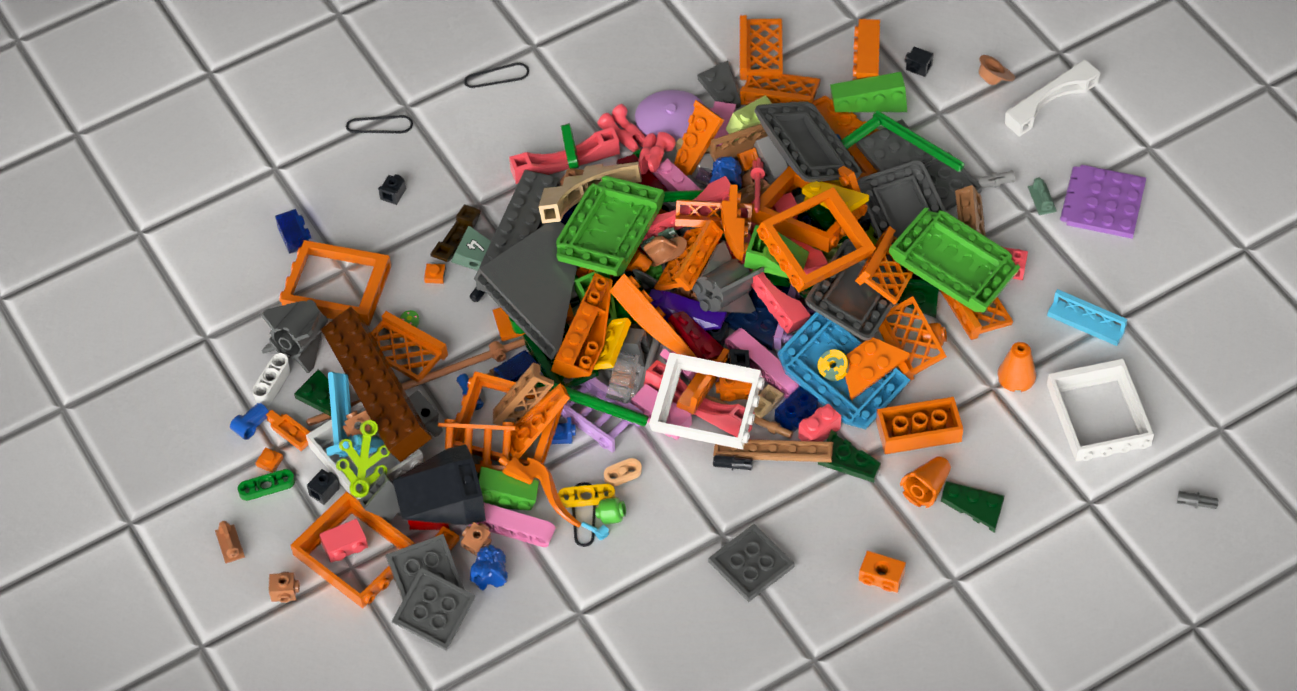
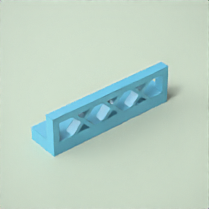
[1047,289,1128,346]

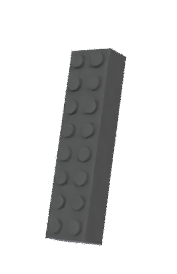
[476,170,560,292]

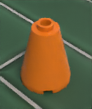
[998,342,1036,392]
[900,456,951,508]

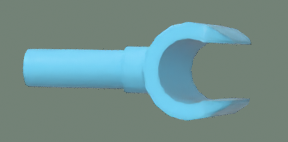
[581,521,609,540]

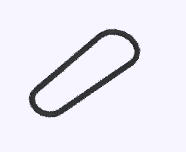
[464,63,529,88]
[346,115,413,134]
[572,482,597,547]

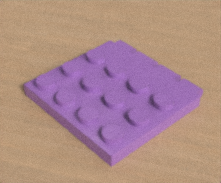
[1060,165,1146,239]

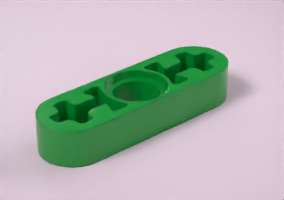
[561,123,579,169]
[238,469,295,501]

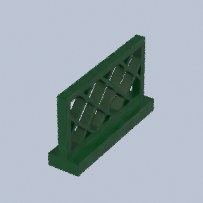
[523,322,599,388]

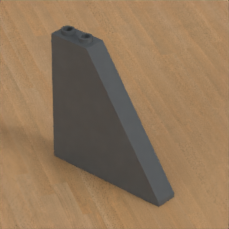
[474,221,577,361]

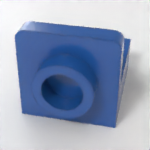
[551,417,576,444]

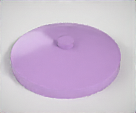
[635,90,704,146]

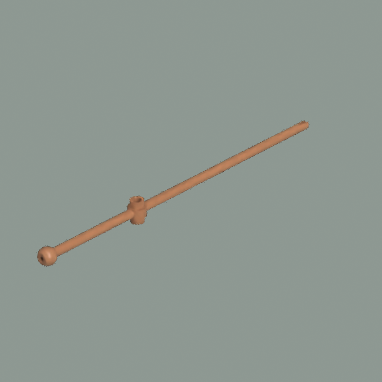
[306,320,573,426]

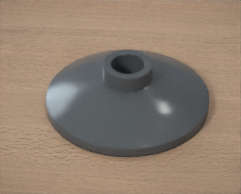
[632,269,665,292]

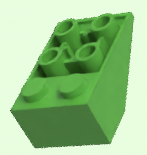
[744,225,809,279]

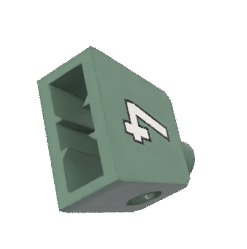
[451,226,491,271]

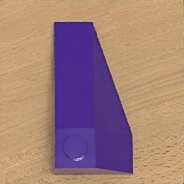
[643,289,727,334]

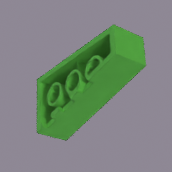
[830,72,907,112]

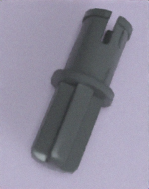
[1177,491,1219,509]

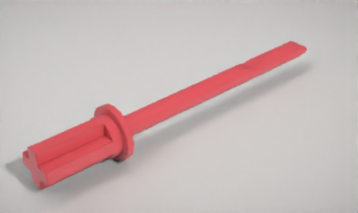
[750,158,765,213]

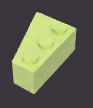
[726,95,772,141]

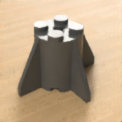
[692,241,764,314]
[261,300,328,373]

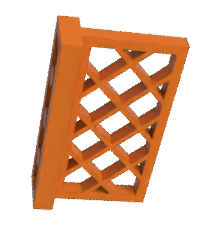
[740,15,783,80]
[740,69,820,105]
[654,220,723,291]
[855,226,913,305]
[939,289,1013,340]
[879,296,947,381]
[371,311,448,383]

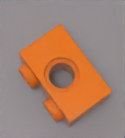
[859,551,906,593]

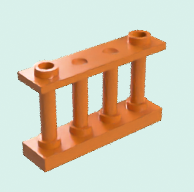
[438,419,520,473]

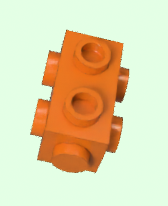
[715,377,759,401]

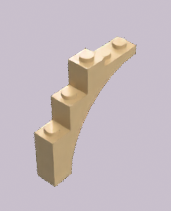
[539,162,642,224]

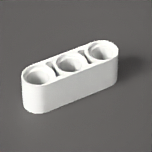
[252,353,291,407]

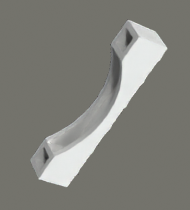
[1004,60,1100,137]

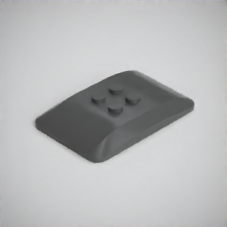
[755,102,861,182]
[857,161,946,273]
[805,239,907,341]

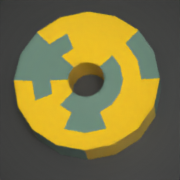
[818,349,849,381]

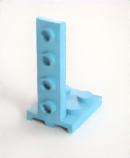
[327,372,385,458]

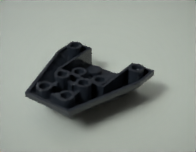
[393,445,486,526]

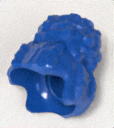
[710,156,742,189]
[470,545,508,590]

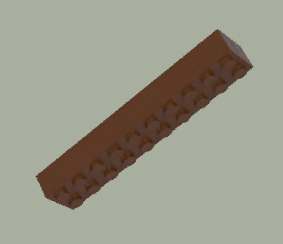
[321,306,432,462]

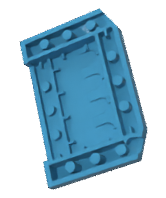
[777,312,910,430]

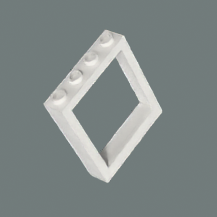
[649,353,765,449]
[1047,359,1154,461]
[306,402,424,501]

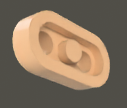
[604,458,642,486]

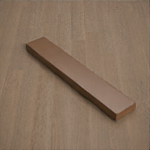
[713,439,833,462]

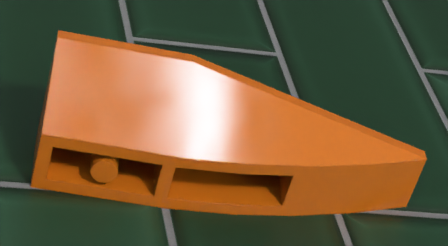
[551,273,613,379]
[610,274,697,358]

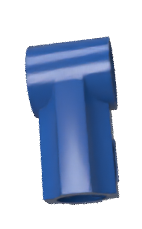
[230,403,269,440]

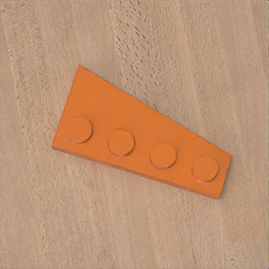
[674,100,724,176]
[510,383,570,460]

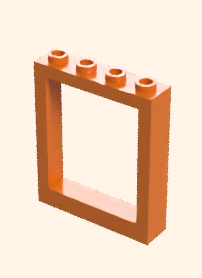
[751,166,868,253]
[756,187,876,292]
[279,240,392,326]
[453,371,564,466]
[291,492,416,608]

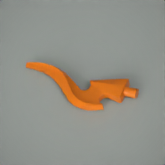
[498,455,581,528]

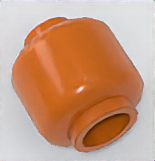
[918,323,947,348]

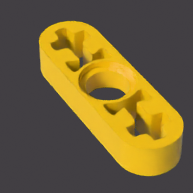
[558,484,615,508]

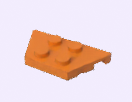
[845,337,910,400]

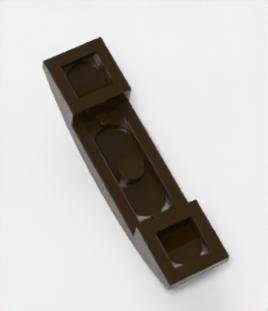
[430,204,481,262]

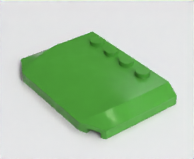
[556,176,665,276]
[889,207,1020,312]

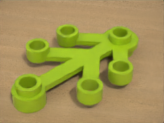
[336,420,390,498]

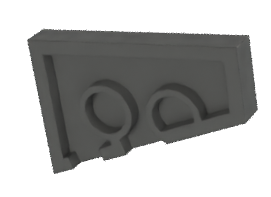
[697,60,741,109]

